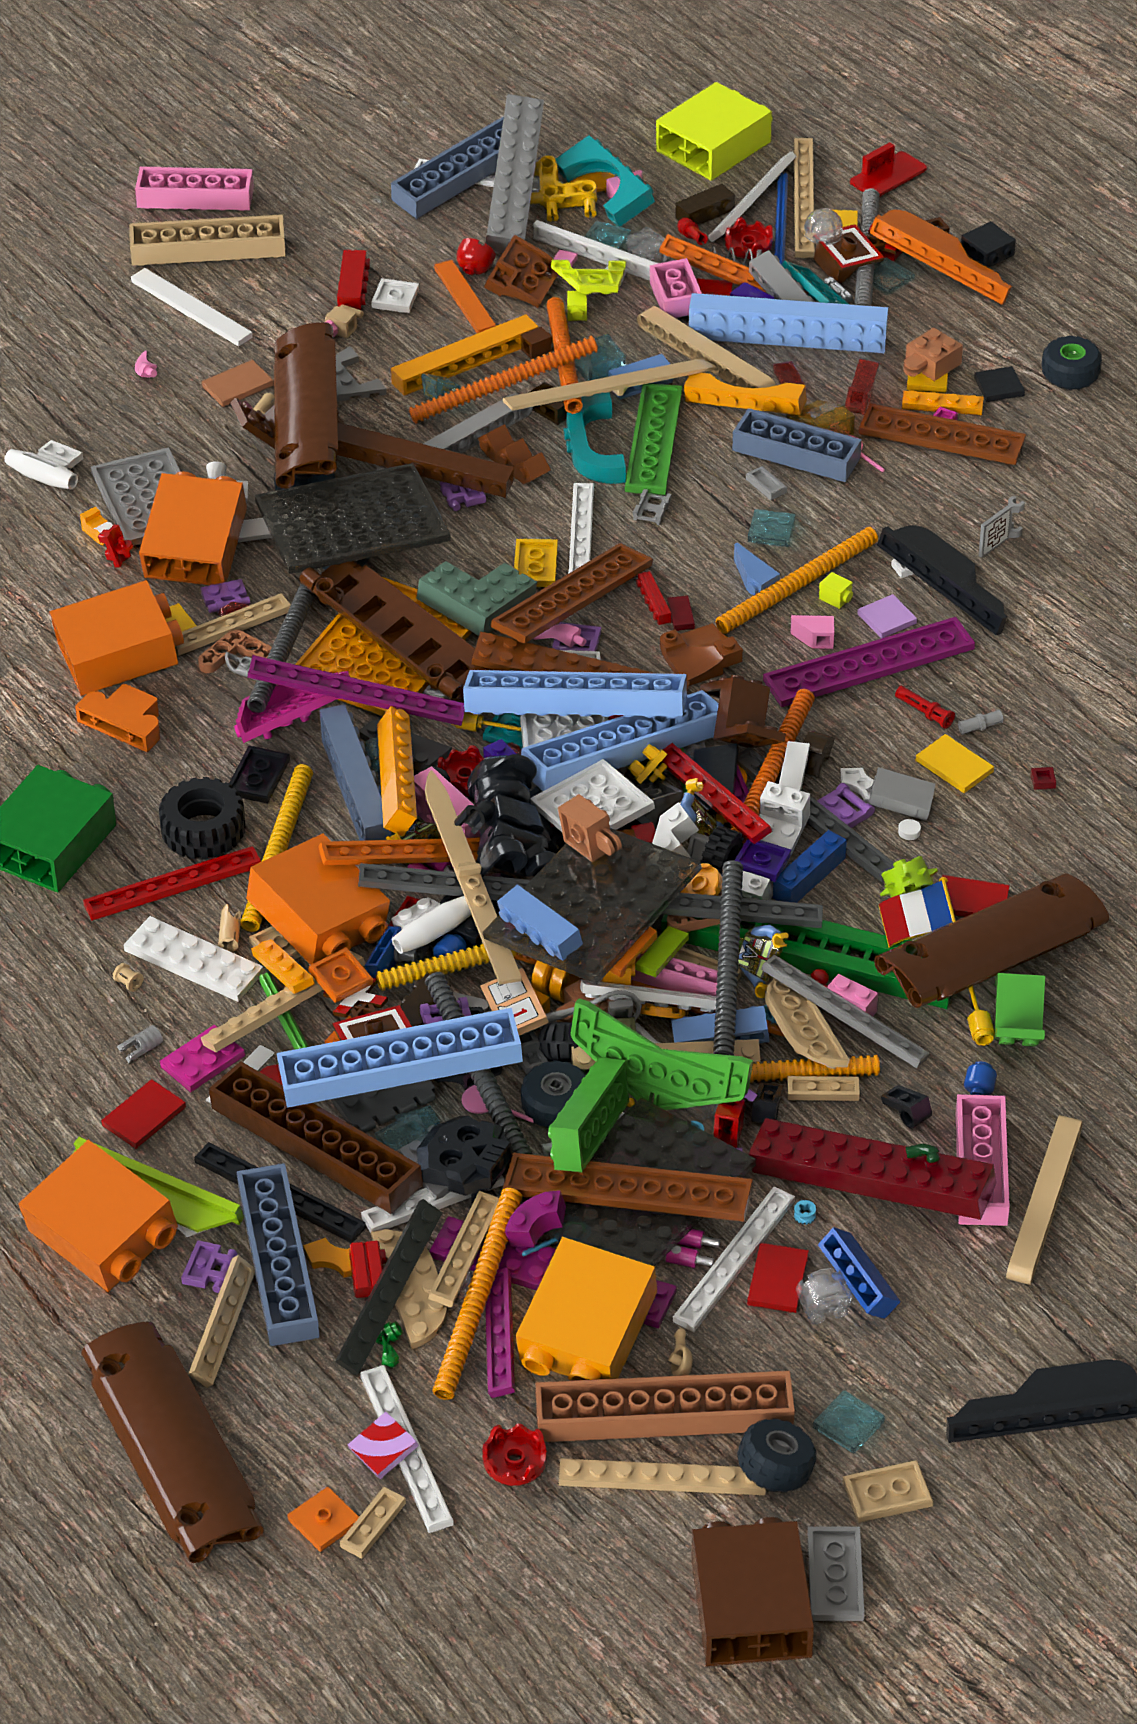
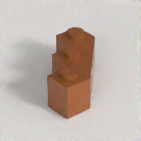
[477,424,551,484]

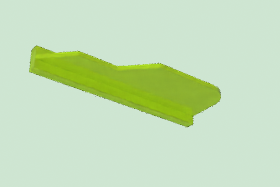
[73,1137,244,1233]

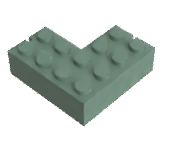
[417,561,537,636]

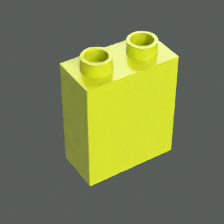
[656,82,773,181]

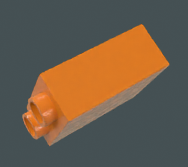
[139,471,247,585]
[49,580,184,696]
[246,833,390,965]
[18,1139,178,1292]

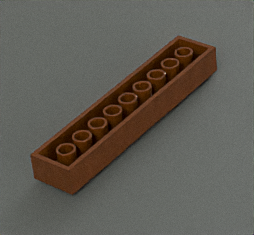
[209,1061,423,1214]

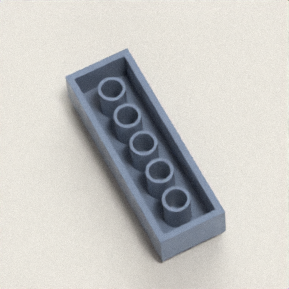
[732,408,862,482]

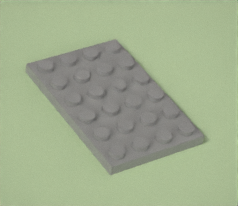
[91,447,180,546]

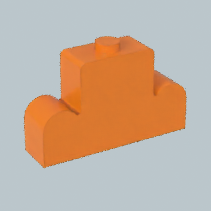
[75,684,160,753]

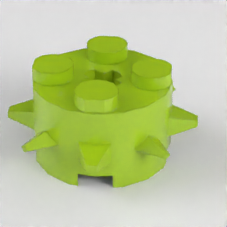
[880,856,938,897]

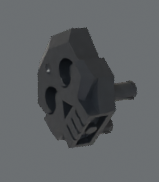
[417,1115,513,1204]

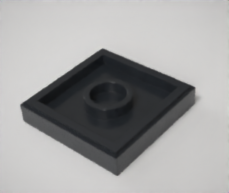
[974,366,1025,402]

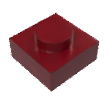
[1030,767,1056,790]

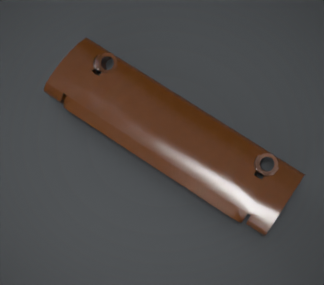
[274,322,338,489]
[299,555,492,702]
[874,873,1109,1008]
[81,1321,264,1563]

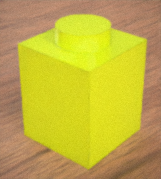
[567,291,587,321]
[819,572,853,609]

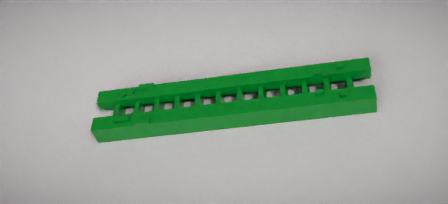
[661,891,951,1009]

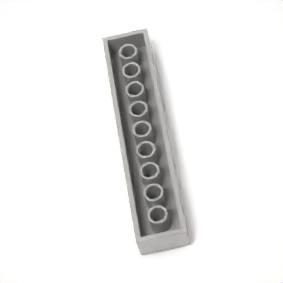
[485,94,544,253]

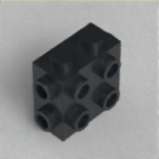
[961,221,1016,268]

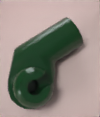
[905,1144,940,1163]

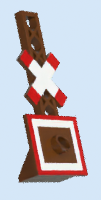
[813,217,950,284]
[323,978,412,1041]

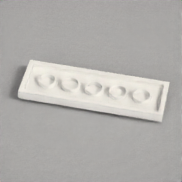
[124,916,264,1002]

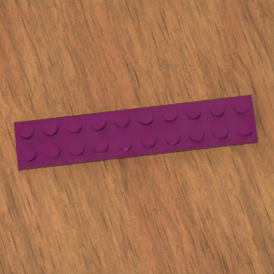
[763,617,975,707]
[429,1216,677,1329]

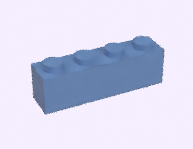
[497,884,583,961]
[671,1006,770,1043]

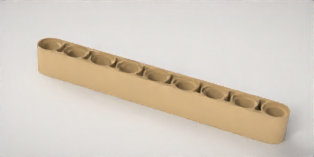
[637,306,776,388]
[1006,1115,1083,1285]

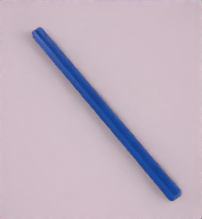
[774,173,788,265]

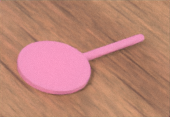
[461,1085,534,1123]

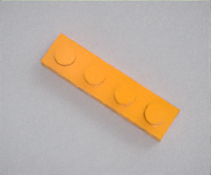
[902,390,983,415]
[251,939,315,994]

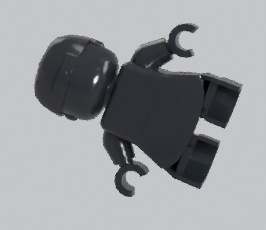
[454,754,571,883]

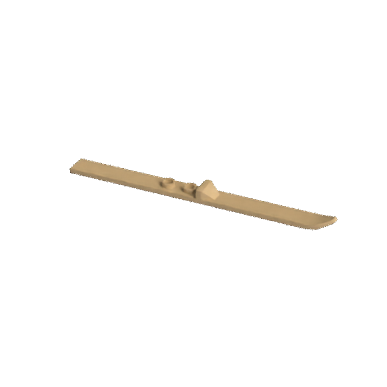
[503,360,718,411]
[425,770,522,985]

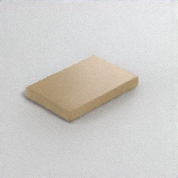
[843,1460,933,1523]

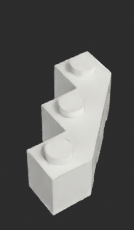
[646,802,699,892]

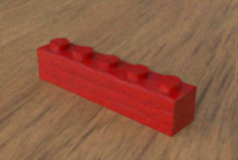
[636,571,671,625]

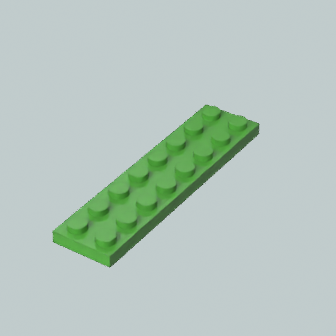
[625,383,682,495]

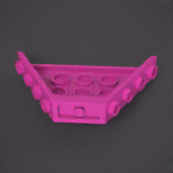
[234,671,350,743]

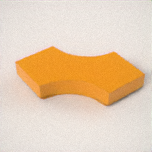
[303,1238,352,1278]

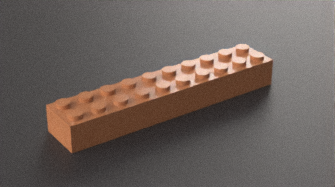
[535,1371,795,1442]

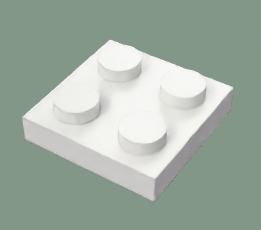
[371,278,419,313]

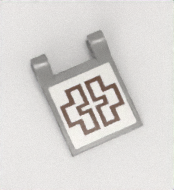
[979,496,1025,558]

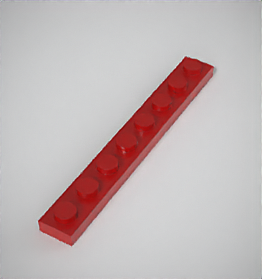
[660,743,772,844]
[83,846,261,921]

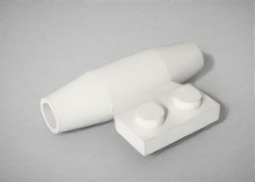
[5,440,83,490]
[391,896,471,954]

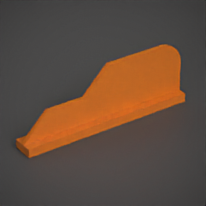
[870,209,1012,305]

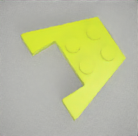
[551,260,626,294]

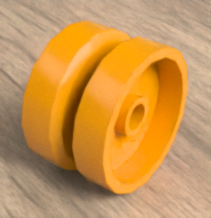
[531,948,583,1003]

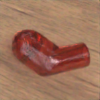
[218,601,249,617]

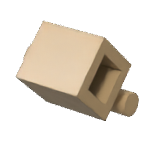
[325,304,363,338]

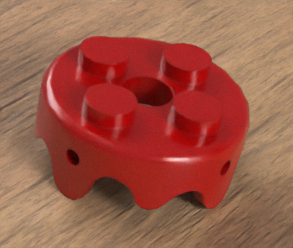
[725,217,773,259]
[438,745,484,797]
[483,1423,547,1486]

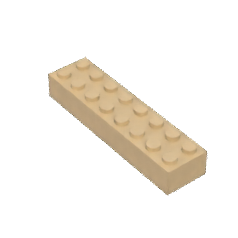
[130,215,286,266]

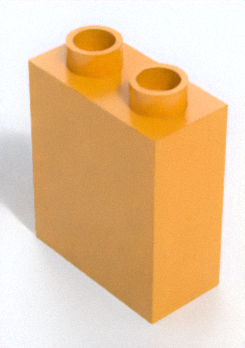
[516,1237,657,1381]

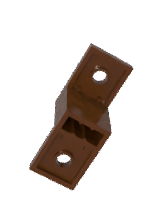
[230,398,345,449]
[699,675,786,749]

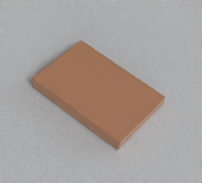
[202,360,274,407]

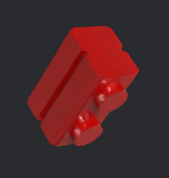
[349,1240,386,1298]

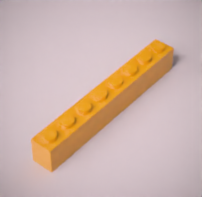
[391,314,538,396]
[377,706,417,837]

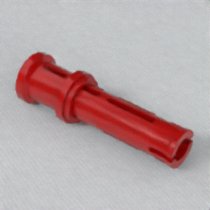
[677,217,708,245]
[895,685,955,729]

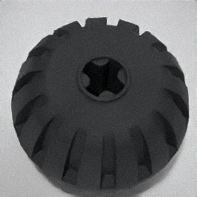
[538,1022,579,1062]

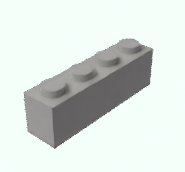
[749,250,814,302]

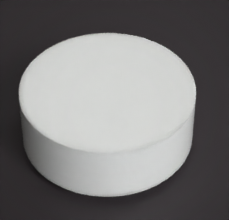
[898,819,921,840]

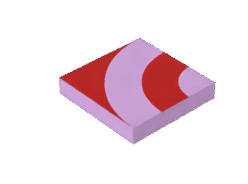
[348,1412,419,1479]

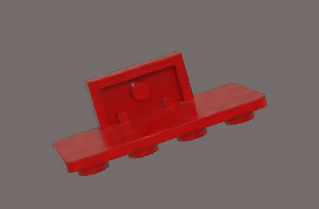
[850,142,927,197]

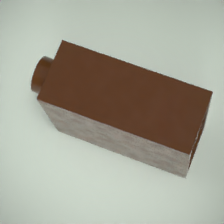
[691,1517,814,1666]

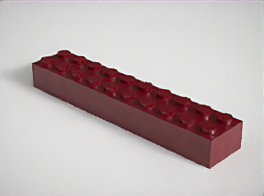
[748,1118,997,1220]

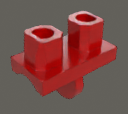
[98,524,133,568]

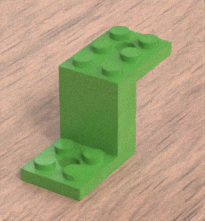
[994,973,1045,1046]

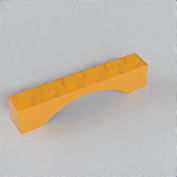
[684,373,807,415]

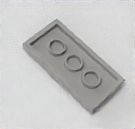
[807,1527,864,1621]

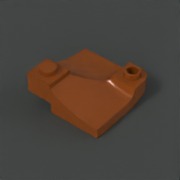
[484,234,559,308]
[660,623,743,686]

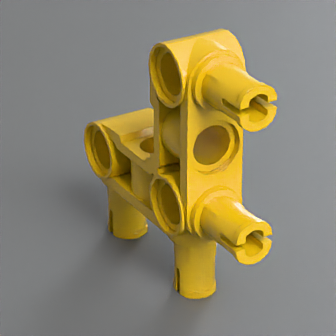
[530,155,598,222]

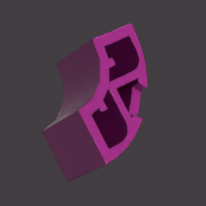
[505,1191,566,1248]

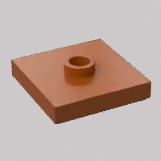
[308,947,374,1003]
[287,1486,359,1552]

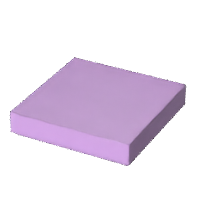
[858,594,917,639]

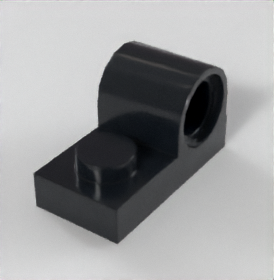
[751,1082,784,1123]
[881,1085,932,1129]

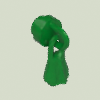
[376,1321,403,1368]

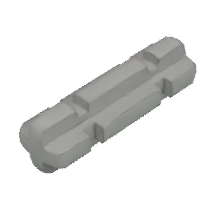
[824,276,853,303]

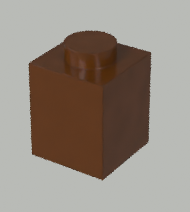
[521,327,553,359]

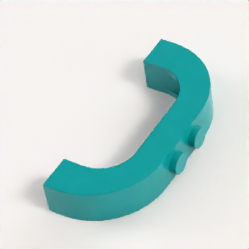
[563,392,626,484]

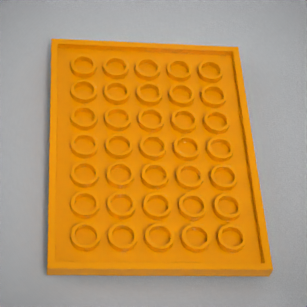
[295,576,472,716]

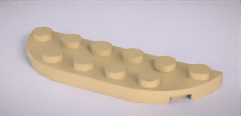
[765,977,850,1069]
[371,1229,447,1349]

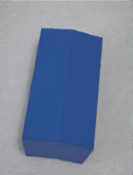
[365,926,402,985]

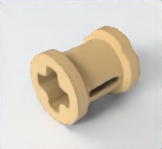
[113,963,144,992]

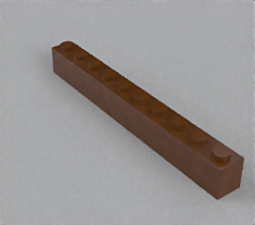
[337,422,514,498]

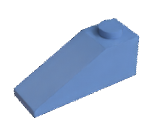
[734,543,780,596]

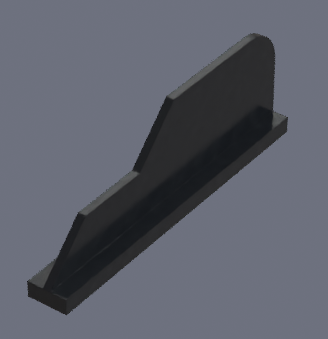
[877,525,1008,636]
[946,1360,1137,1443]

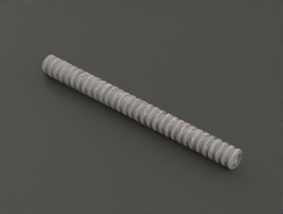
[854,189,879,306]

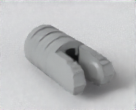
[117,1025,163,1063]

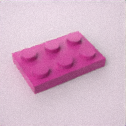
[160,1025,245,1093]

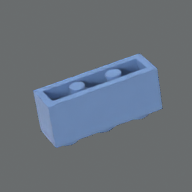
[609,354,673,400]

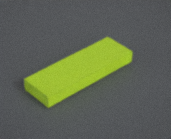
[635,926,689,978]

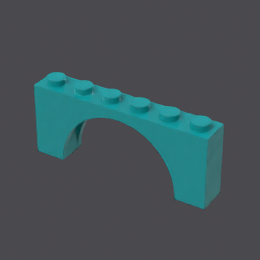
[555,135,655,228]

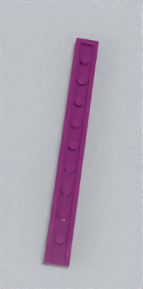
[247,655,465,726]

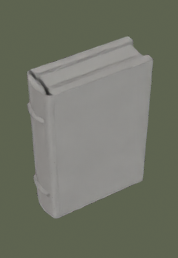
[869,767,935,821]

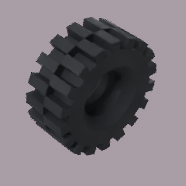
[700,826,744,876]

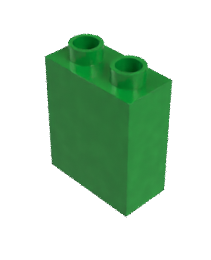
[0,765,117,893]

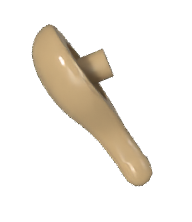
[668,1328,693,1376]

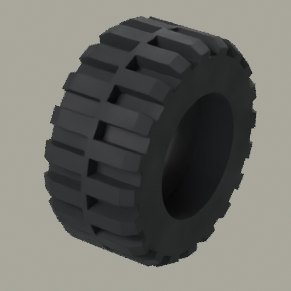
[159,777,246,860]

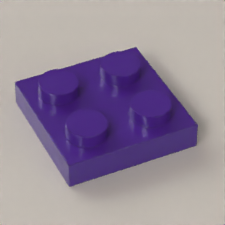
[734,839,791,882]

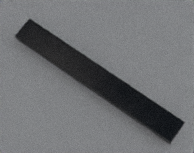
[194,1142,366,1243]

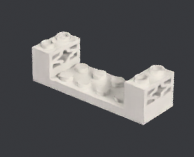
[722,781,810,900]

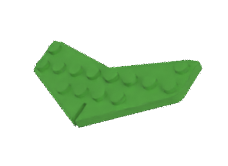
[571,998,753,1112]

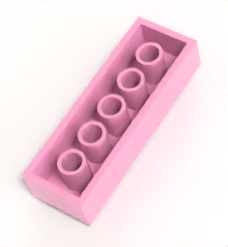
[135,167,254,211]
[955,1094,1010,1226]

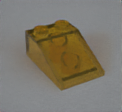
[786,400,855,436]

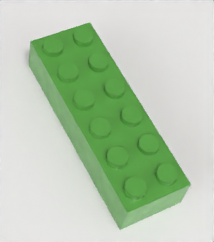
[548,1057,629,1172]

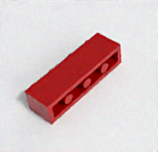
[337,250,370,311]

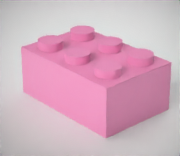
[650,258,702,318]

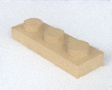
[787,1076,860,1101]
[340,1487,406,1559]

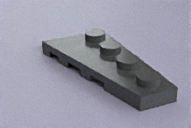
[359,720,452,767]

